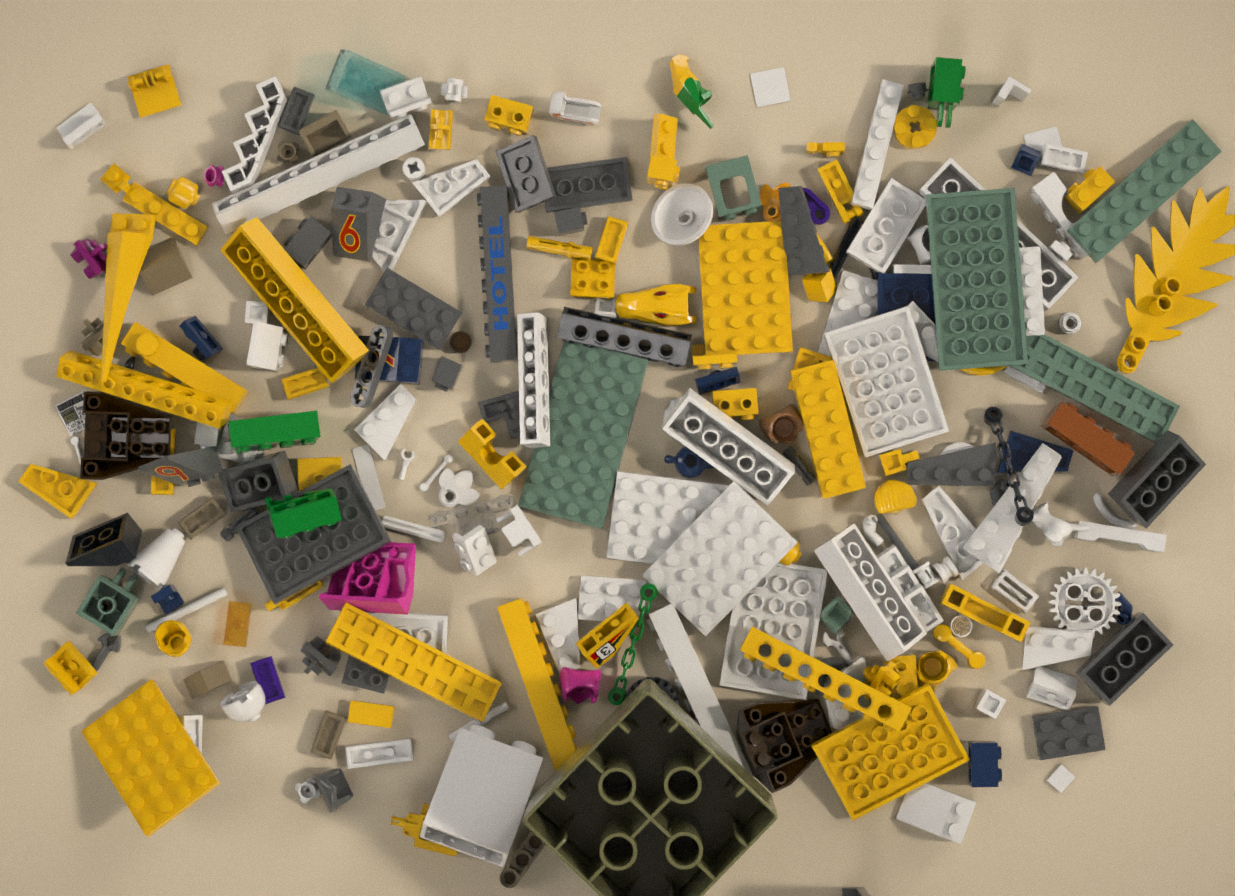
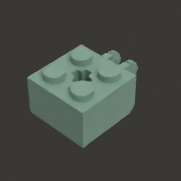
[76,567,141,636]

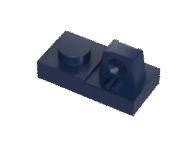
[179,316,223,361]

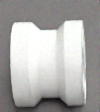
[403,157,426,181]
[932,556,959,584]

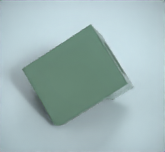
[820,596,853,634]

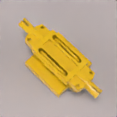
[390,803,457,857]

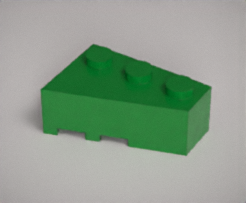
[264,488,342,539]

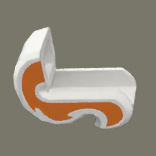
[549,92,602,125]

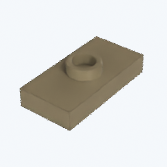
[178,496,227,540]
[310,710,347,759]

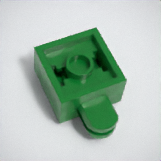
[927,57,966,128]

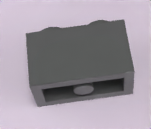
[284,216,332,269]

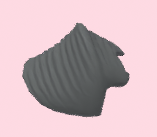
[312,768,353,813]

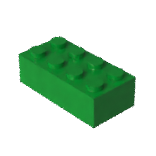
[227,410,321,454]

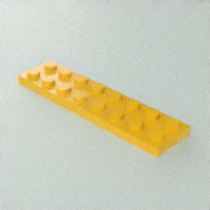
[325,603,502,723]

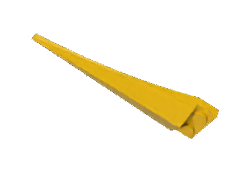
[101,213,156,383]

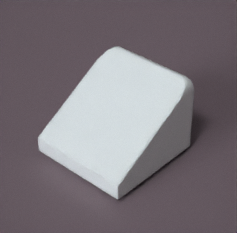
[594,298,617,318]

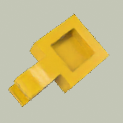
[100,163,136,197]
[879,449,920,476]

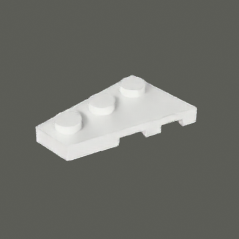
[536,598,580,675]

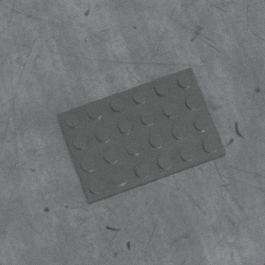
[236,464,391,605]

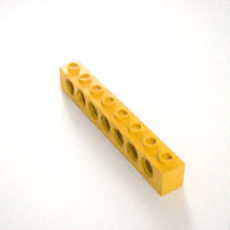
[56,350,233,429]
[740,627,912,733]

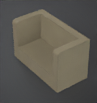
[298,110,351,157]

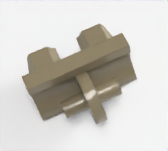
[81,317,121,356]

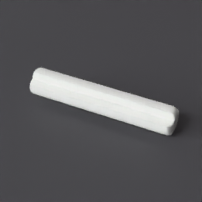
[381,516,445,542]

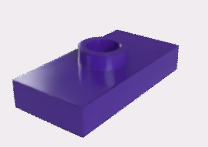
[250,656,286,704]

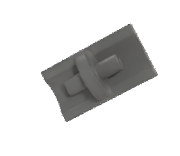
[300,636,341,676]

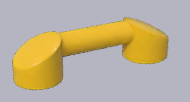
[932,624,985,669]

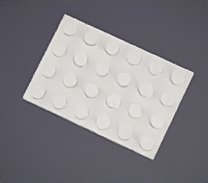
[825,305,949,458]
[607,471,748,564]
[642,481,798,636]
[719,562,828,700]

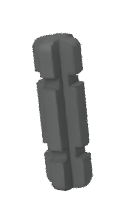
[783,446,816,485]
[220,507,258,541]

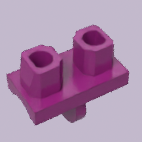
[70,238,107,279]

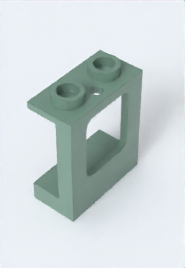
[705,155,761,221]

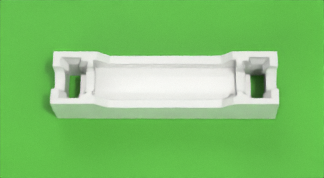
[1073,521,1167,552]

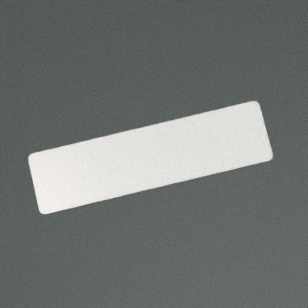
[352,445,385,510]

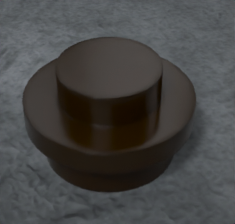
[450,331,472,353]

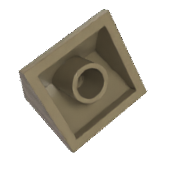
[139,238,193,295]

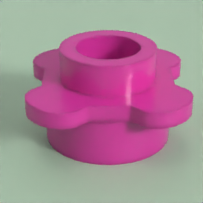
[204,165,224,187]

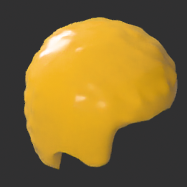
[154,620,192,658]

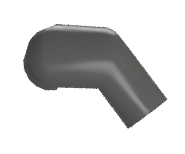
[990,479,1009,507]

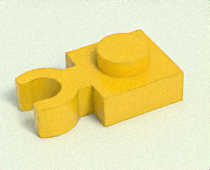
[806,142,845,158]

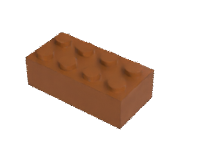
[1041,402,1135,476]

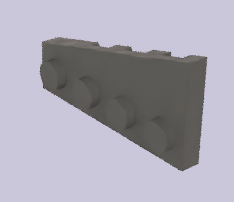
[778,186,830,275]
[906,442,996,486]

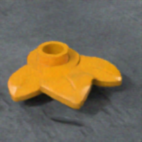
[759,182,791,222]

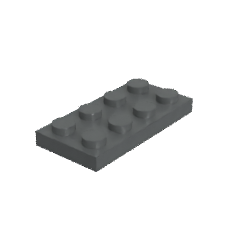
[545,157,633,213]
[365,268,462,350]

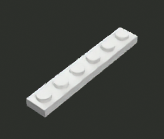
[850,79,904,210]

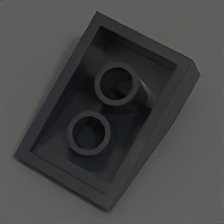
[65,512,142,566]

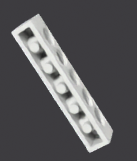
[517,312,550,448]

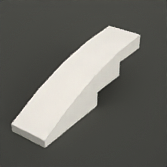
[876,544,944,632]

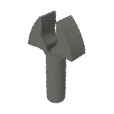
[91,633,121,671]

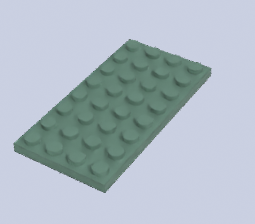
[925,188,1028,371]
[518,341,649,529]

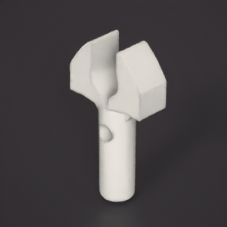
[823,629,854,664]

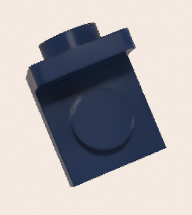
[151,584,184,614]

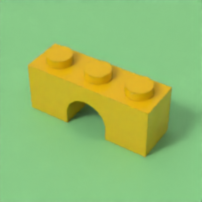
[458,419,526,490]

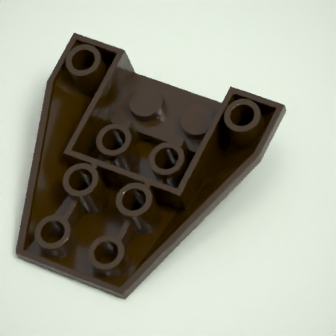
[80,391,172,480]
[736,699,832,793]

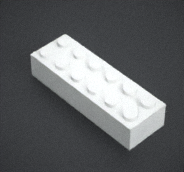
[662,388,795,506]
[814,523,927,661]

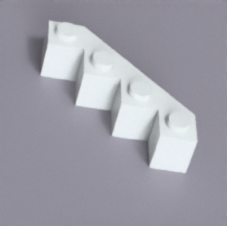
[222,76,288,194]

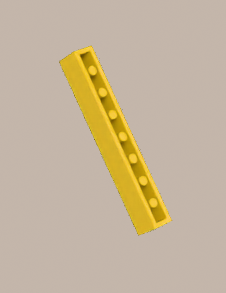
[497,598,580,772]

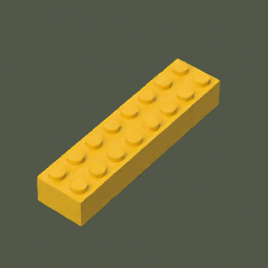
[220,217,369,383]

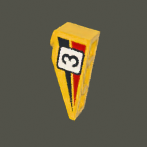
[576,602,639,669]

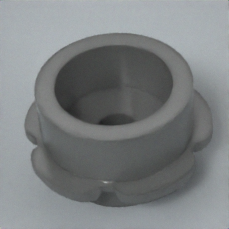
[907,82,929,98]

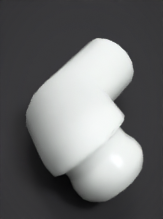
[862,514,884,548]

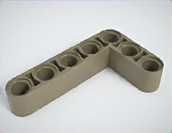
[500,831,546,888]

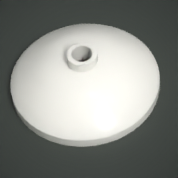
[651,183,713,246]

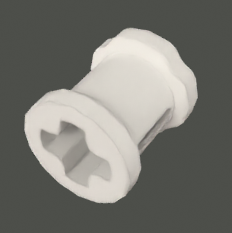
[912,561,940,589]

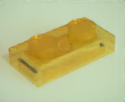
[223,601,252,647]

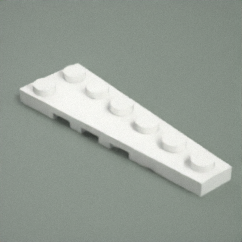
[963,443,1062,574]

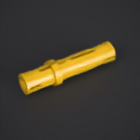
[526,236,593,261]

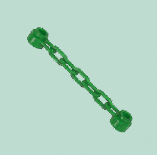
[608,583,658,706]

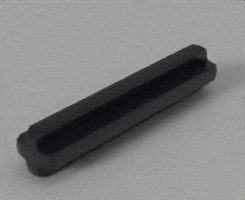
[829,218,863,279]

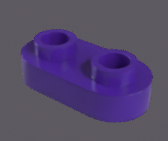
[803,188,830,225]

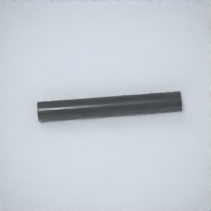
[876,513,919,571]

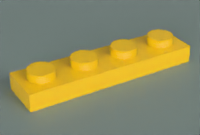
[123,182,209,246]

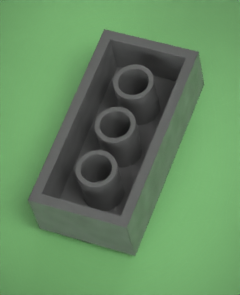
[1108,430,1206,529]
[1075,612,1173,706]

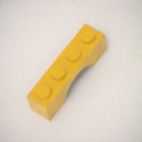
[939,583,1031,642]

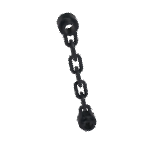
[984,407,1034,526]

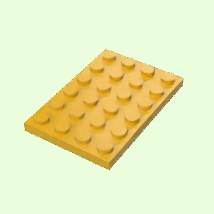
[698,221,793,355]
[81,679,221,837]
[811,683,970,821]

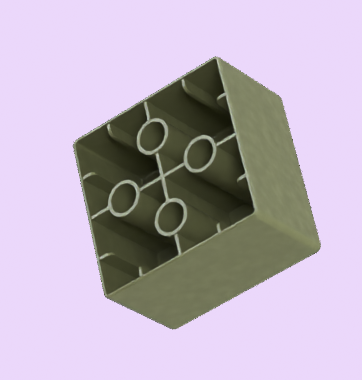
[524,679,778,896]

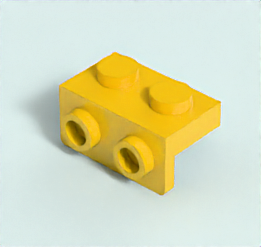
[650,113,678,159]
[691,344,737,370]
[43,640,98,695]

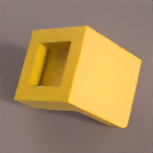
[802,268,837,302]

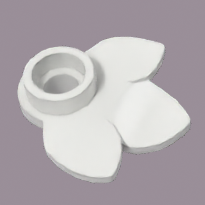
[439,468,480,507]

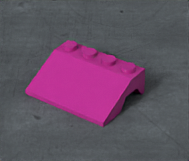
[319,542,416,615]

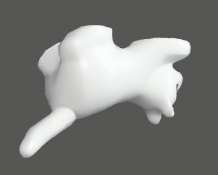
[1032,502,1091,547]

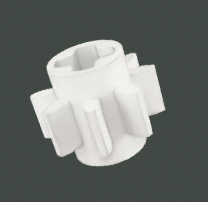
[441,78,468,103]

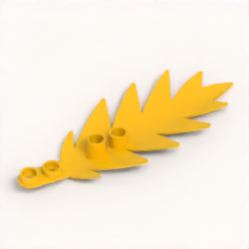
[1117,186,1235,374]

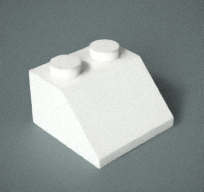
[246,321,288,372]

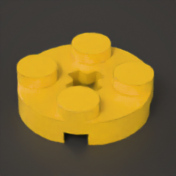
[893,105,937,149]

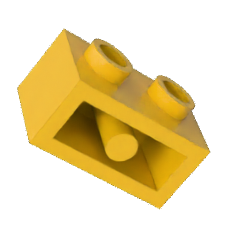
[484,95,534,137]
[647,155,680,190]
[1064,166,1115,215]
[712,388,759,421]
[884,654,918,699]

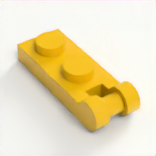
[817,159,864,224]

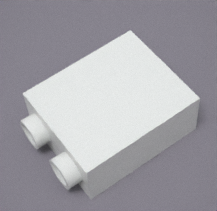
[420,725,543,868]

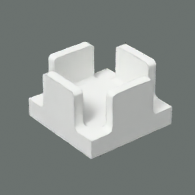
[496,505,543,557]

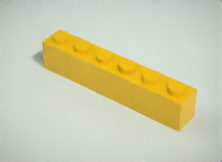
[121,322,249,414]

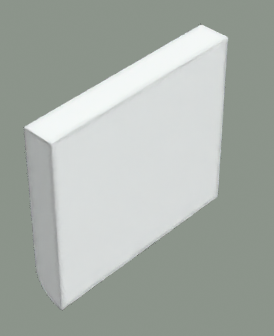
[1047,764,1075,793]

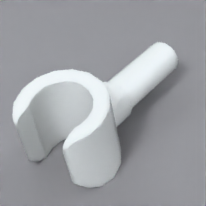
[399,448,415,480]

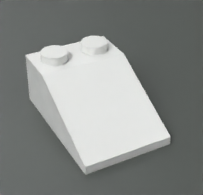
[896,783,976,844]

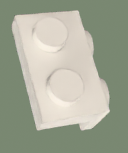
[452,525,497,576]

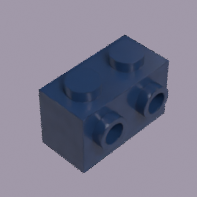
[968,741,1002,787]

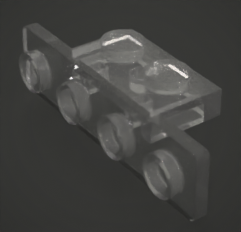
[428,494,516,536]

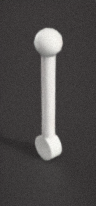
[70,436,86,480]
[420,455,453,491]

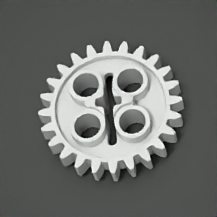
[1048,567,1121,638]

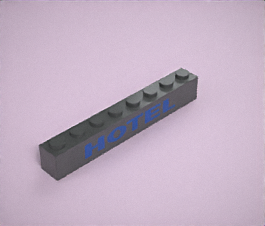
[477,185,517,363]

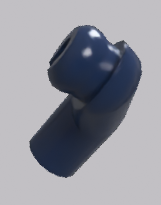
[1115,591,1133,625]

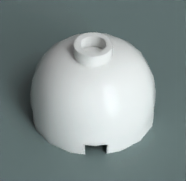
[220,680,266,722]

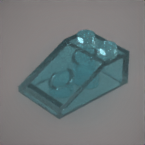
[325,49,406,116]

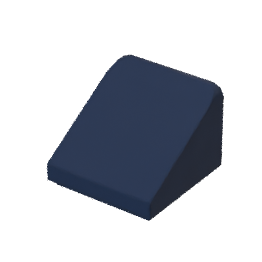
[1011,144,1041,176]

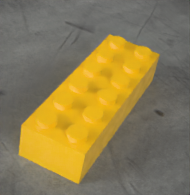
[789,359,866,499]

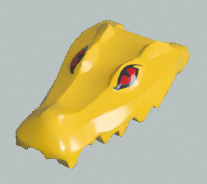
[616,284,697,327]

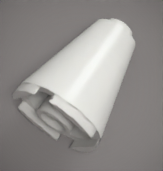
[127,528,185,590]

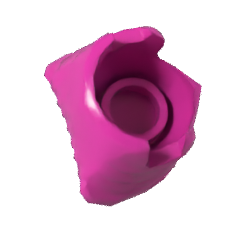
[560,667,602,704]

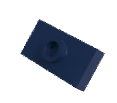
[695,366,740,395]

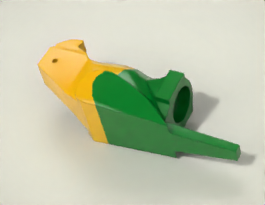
[669,55,714,129]

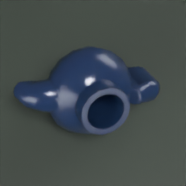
[664,446,714,478]

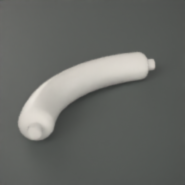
[1093,492,1138,530]

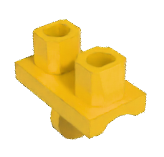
[429,109,453,150]
[863,661,901,701]

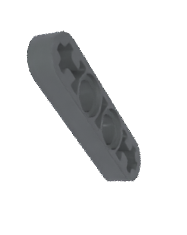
[350,325,393,408]

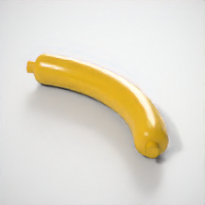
[959,366,1007,376]

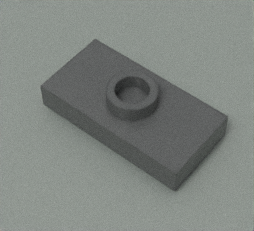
[278,87,315,136]

